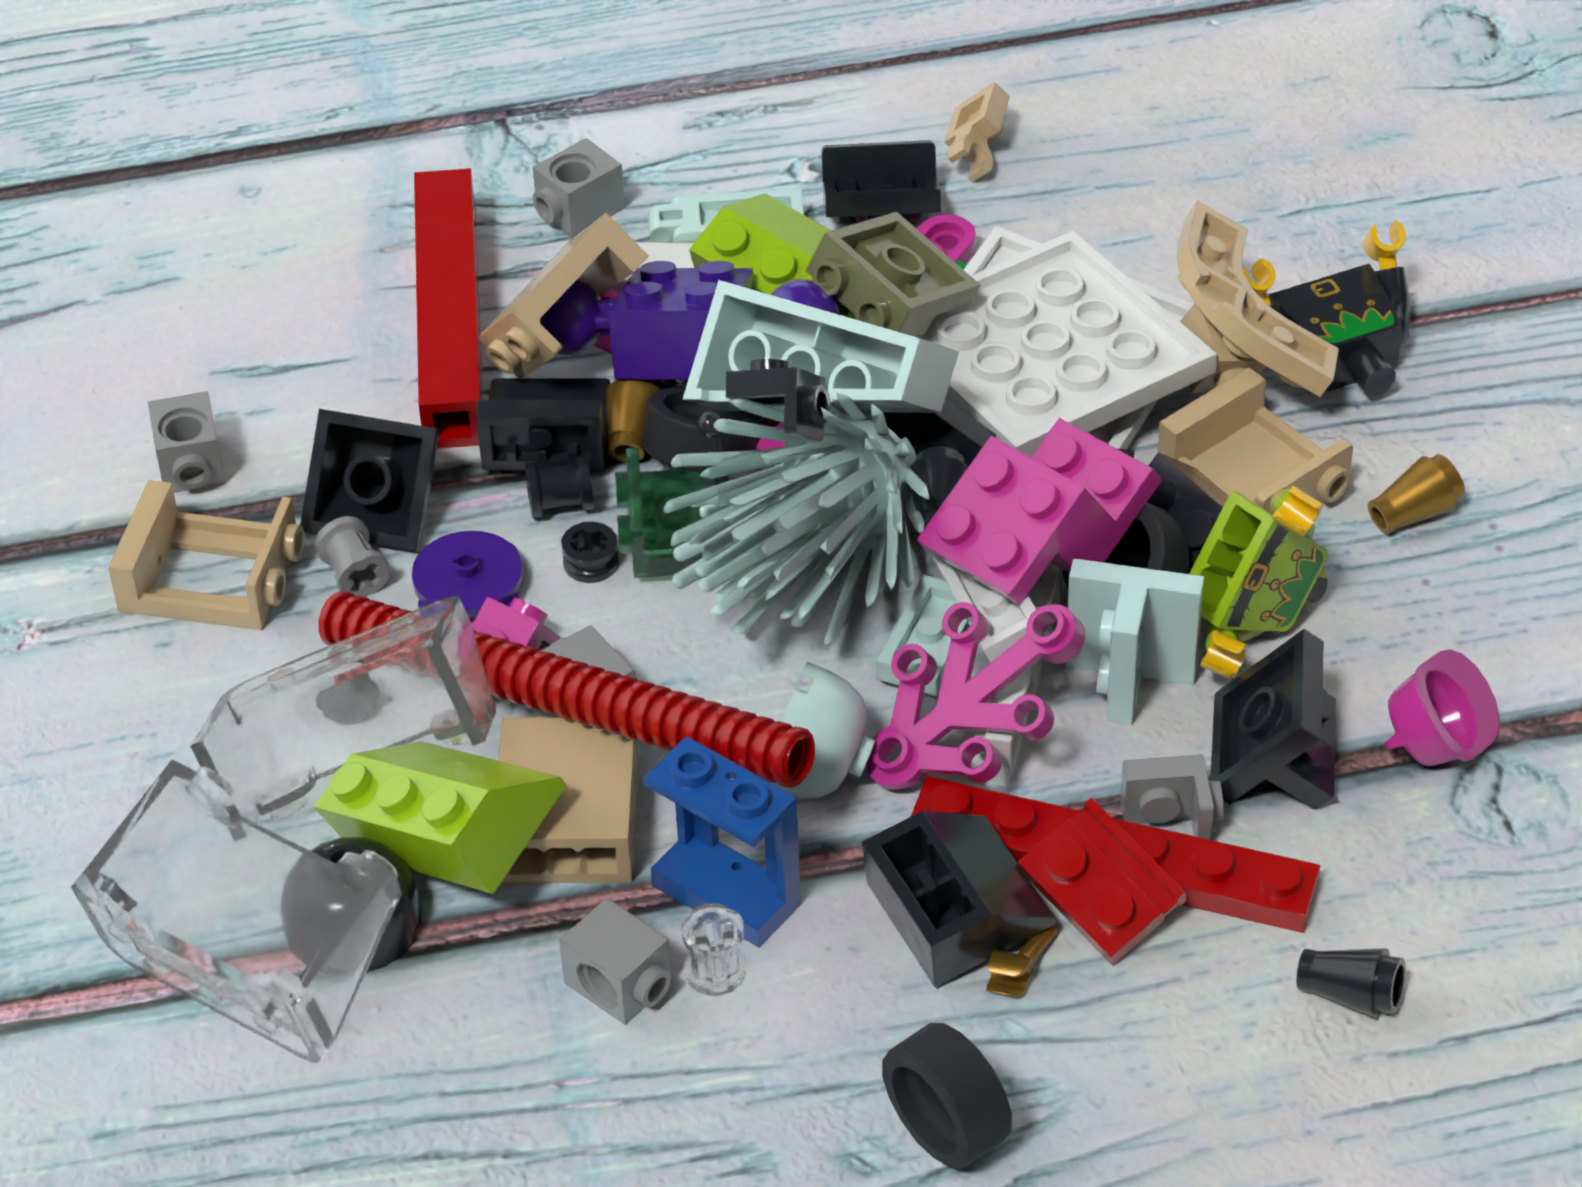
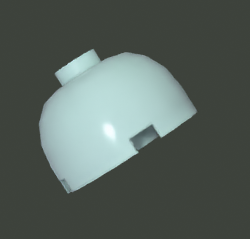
[770,661,875,800]

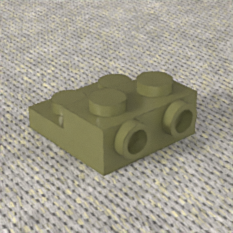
[805,212,981,337]

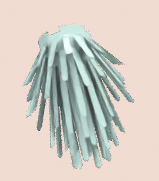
[664,393,929,646]

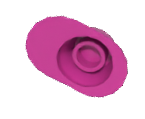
[1384,649,1500,766]

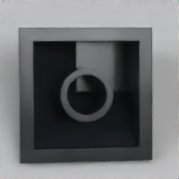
[300,409,440,552]

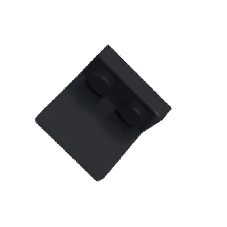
[476,378,611,470]

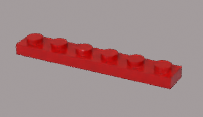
[910,776,1321,933]

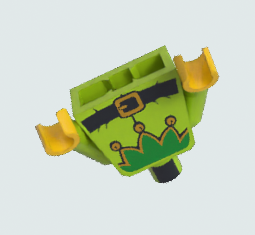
[1189,485,1328,680]

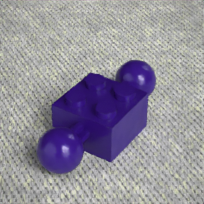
[540,261,841,380]

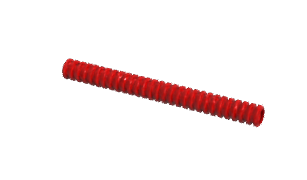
[318,591,815,788]

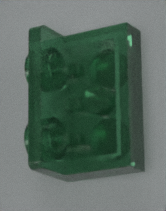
[615,448,704,578]

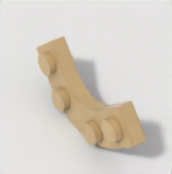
[1177,200,1339,397]

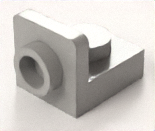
[1120,754,1223,840]

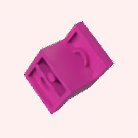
[917,418,1162,606]

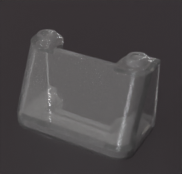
[71,759,402,1063]

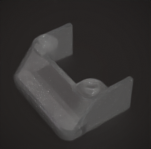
[190,596,496,842]

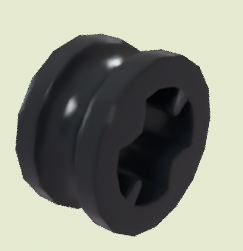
[561,521,619,583]

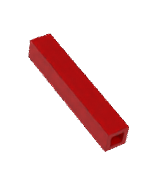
[414,168,483,449]

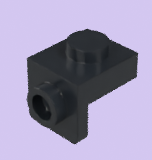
[725,359,831,442]

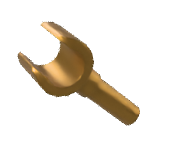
[986,926,1057,997]

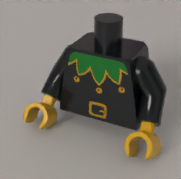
[1243,221,1411,396]

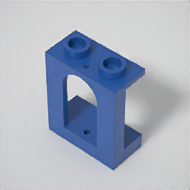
[643,736,801,948]

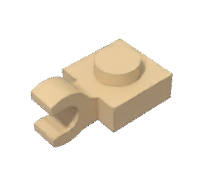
[944,82,1010,182]

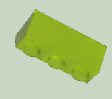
[689,193,855,319]
[313,741,567,894]

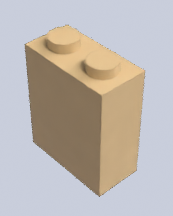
[498,717,639,884]

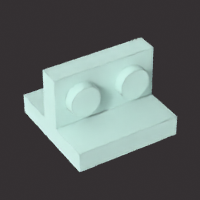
[1066,558,1204,725]

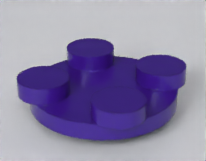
[412,531,523,623]

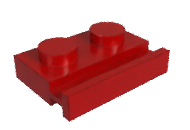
[1018,797,1187,966]

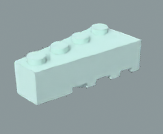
[683,280,959,413]

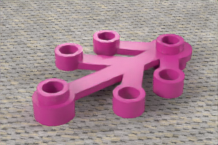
[866,602,1085,789]

